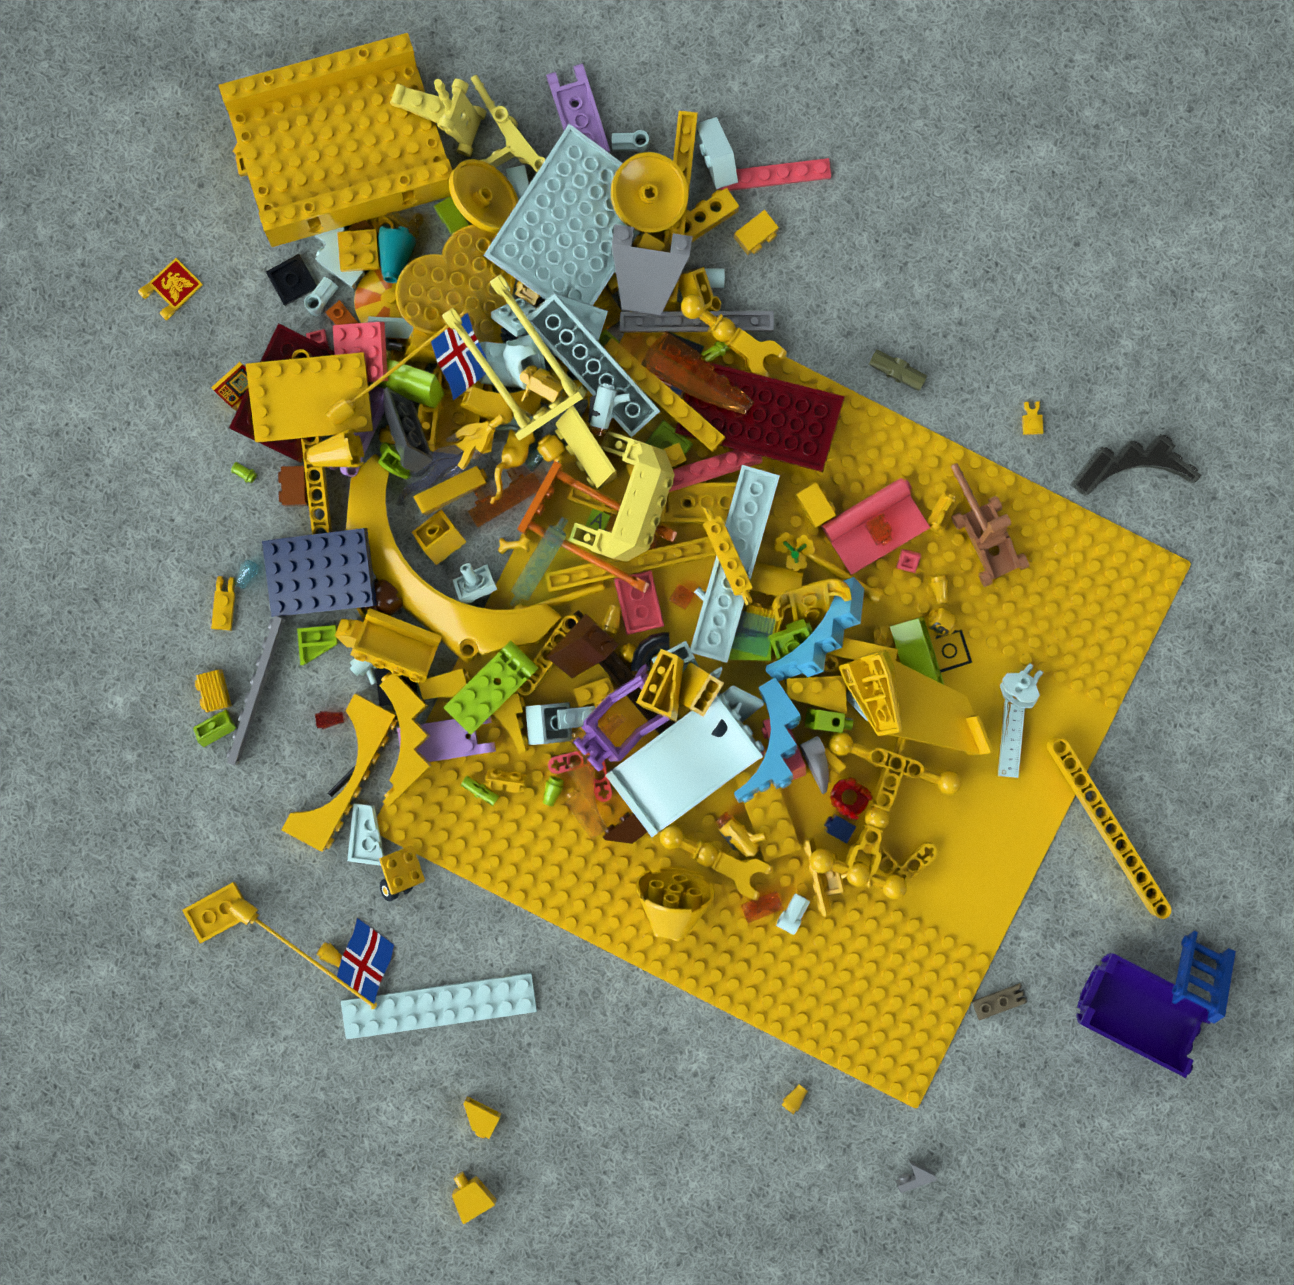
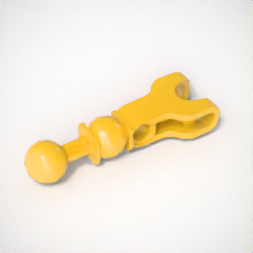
[681,294,787,378]
[660,825,774,900]

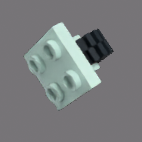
[491,297,536,343]

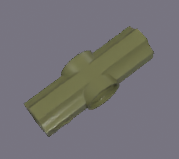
[868,349,927,391]

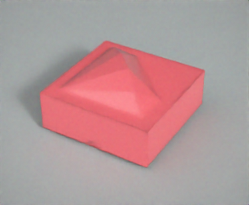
[896,549,921,573]

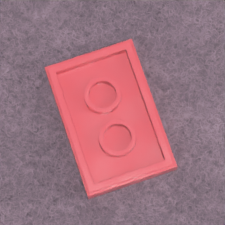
[614,570,664,635]

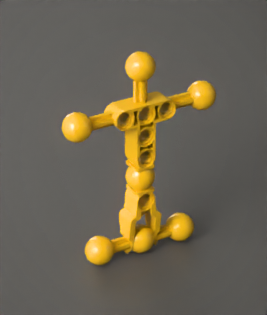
[810,732,961,899]

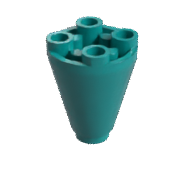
[377,227,416,283]

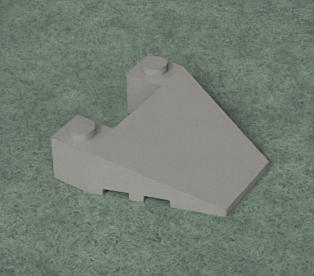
[611,224,692,316]

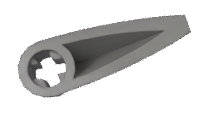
[800,736,829,794]

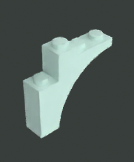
[314,226,365,291]

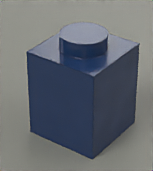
[824,814,856,844]

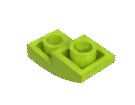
[433,197,469,235]

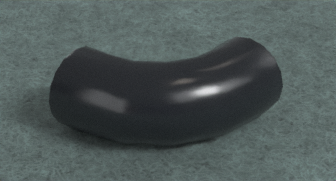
[631,632,670,671]

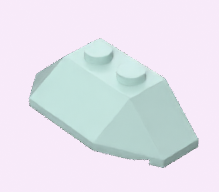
[478,342,528,388]

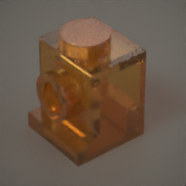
[865,513,893,546]

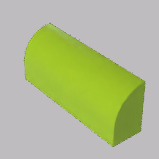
[371,358,445,408]
[890,616,944,685]

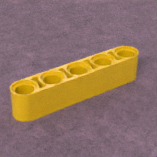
[517,615,581,695]

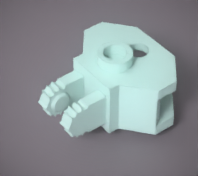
[1000,663,1044,708]

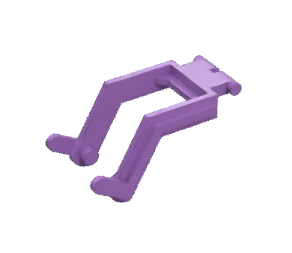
[573,664,680,772]

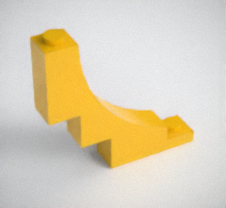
[379,672,432,807]

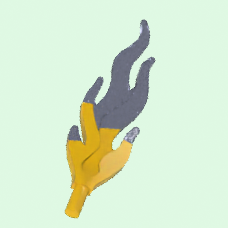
[398,414,506,503]

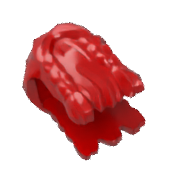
[830,777,873,820]

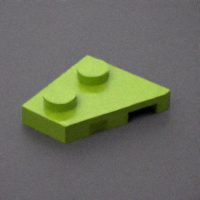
[297,625,338,665]

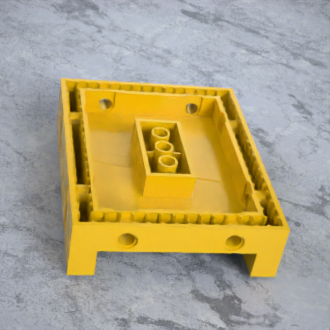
[218,33,453,247]

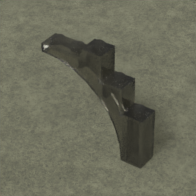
[1070,434,1202,496]

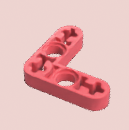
[548,750,612,802]

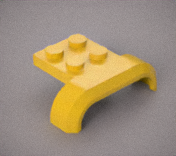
[772,578,852,631]

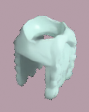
[503,335,545,389]

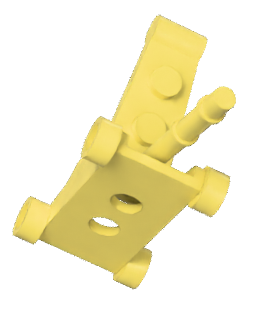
[471,75,546,172]
[390,79,487,157]

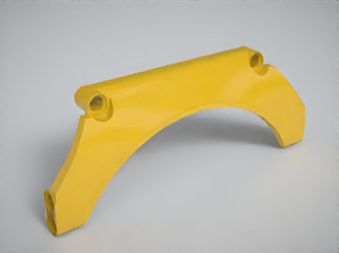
[346,454,562,662]

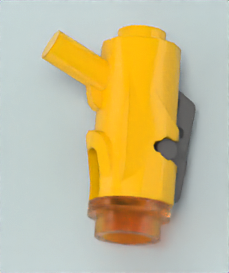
[715,812,768,857]

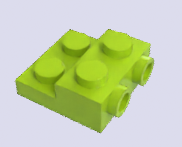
[769,619,813,661]

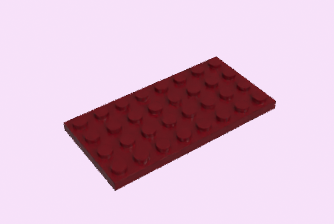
[675,359,845,473]

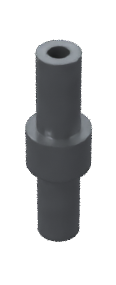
[385,338,405,352]

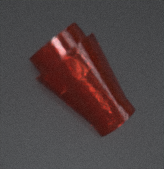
[315,711,344,730]

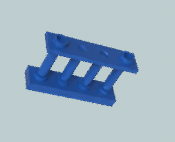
[1172,930,1236,1024]

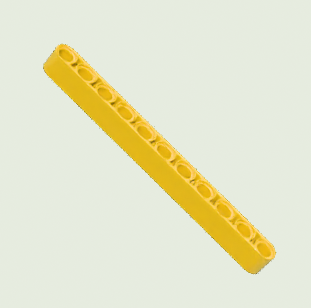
[292,349,332,535]
[1047,738,1171,919]

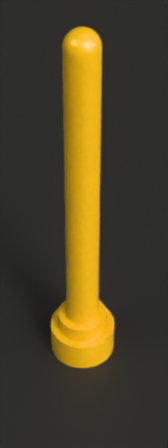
[801,552,884,604]
[515,583,605,609]

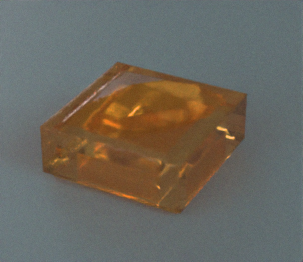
[669,584,695,610]

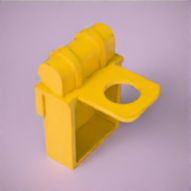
[519,365,564,402]

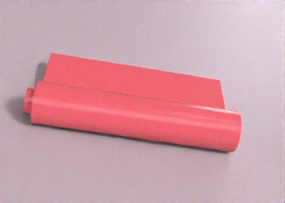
[821,478,930,575]

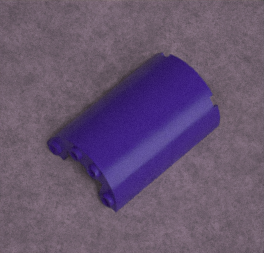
[1076,953,1211,1078]

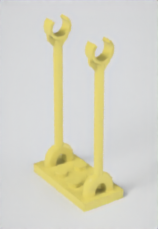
[442,274,588,441]

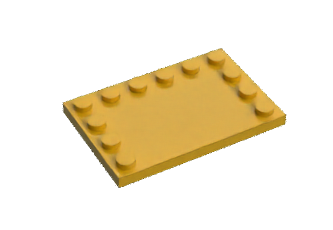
[246,352,374,443]

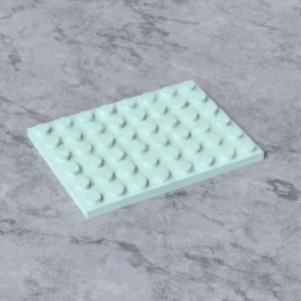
[483,124,640,306]

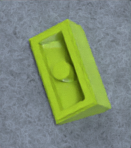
[193,709,236,747]

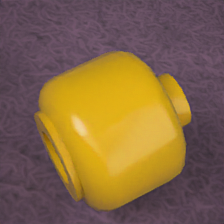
[379,425,395,445]
[619,643,637,664]

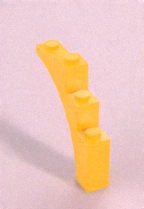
[460,358,568,425]
[418,669,529,753]

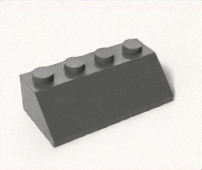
[383,387,433,473]

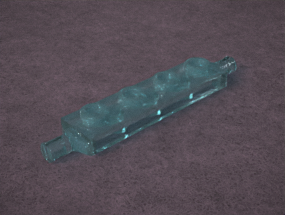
[510,517,568,608]

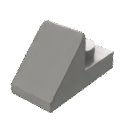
[895,1159,937,1193]

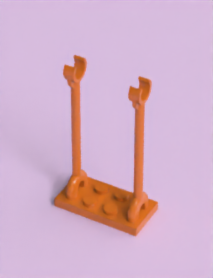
[517,461,677,593]

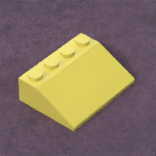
[554,405,617,490]

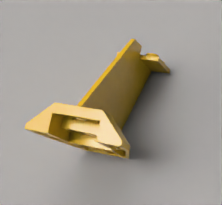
[838,650,993,756]

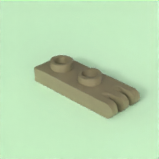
[972,983,1027,1021]

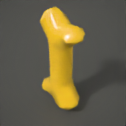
[498,536,531,554]

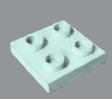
[453,563,497,604]

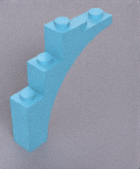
[766,577,864,682]
[734,678,801,803]

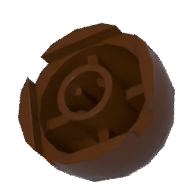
[366,578,403,616]

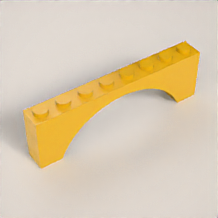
[281,693,398,852]

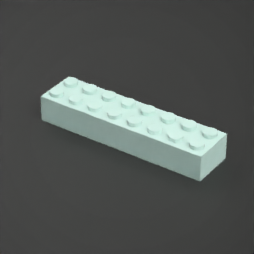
[527,292,660,437]

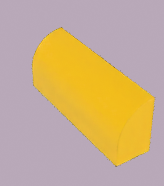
[750,561,803,597]

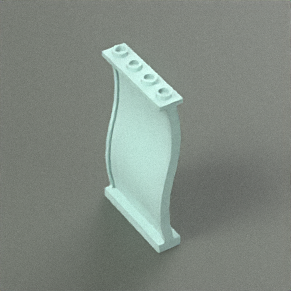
[605,693,765,837]

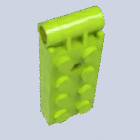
[443,641,538,735]

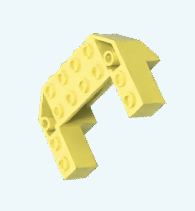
[569,430,675,562]

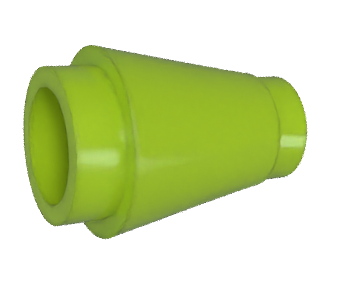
[543,776,564,806]

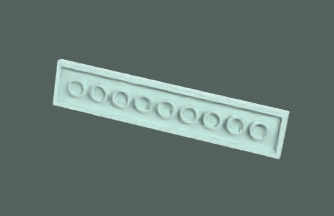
[689,465,780,663]
[341,973,537,1039]

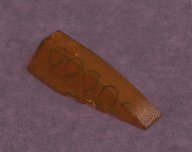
[641,331,754,414]

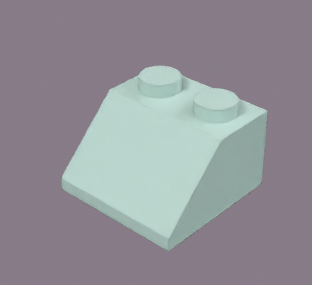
[525,702,573,745]

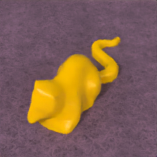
[490,429,535,504]

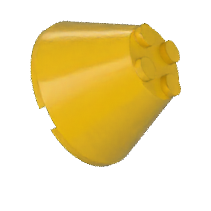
[636,867,715,941]

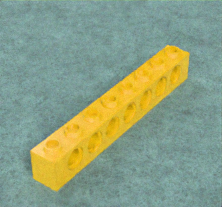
[606,188,739,295]

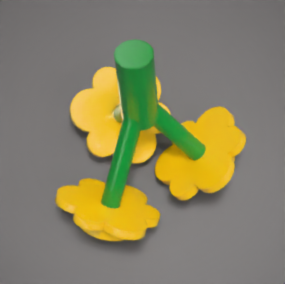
[774,532,816,572]

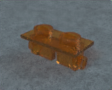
[741,891,783,923]

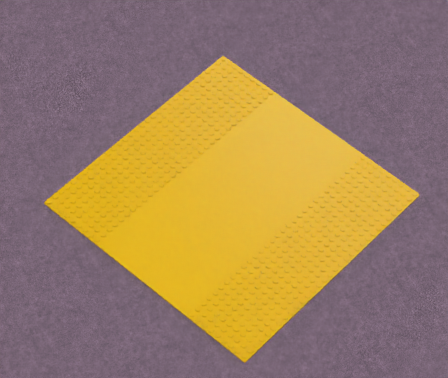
[377,302,1191,1108]

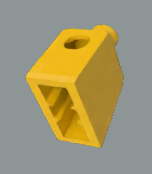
[452,1172,496,1225]

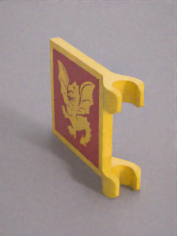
[138,258,203,320]

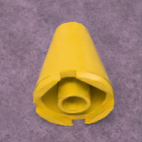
[307,428,364,467]

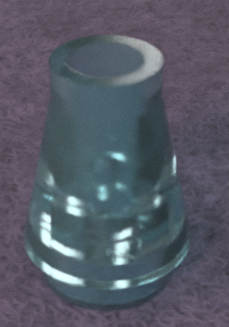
[235,559,259,589]

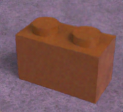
[278,466,309,507]

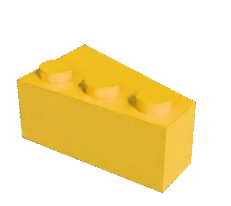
[636,649,684,722]
[785,675,847,714]

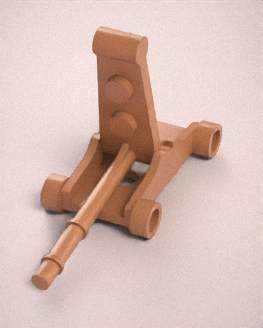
[951,463,1029,587]

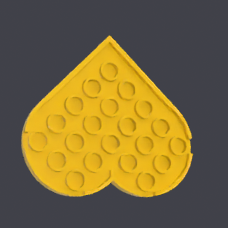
[395,225,516,344]

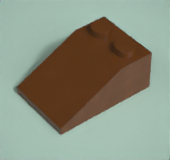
[546,614,619,678]

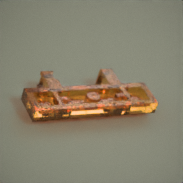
[468,468,541,528]

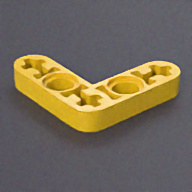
[866,843,938,885]

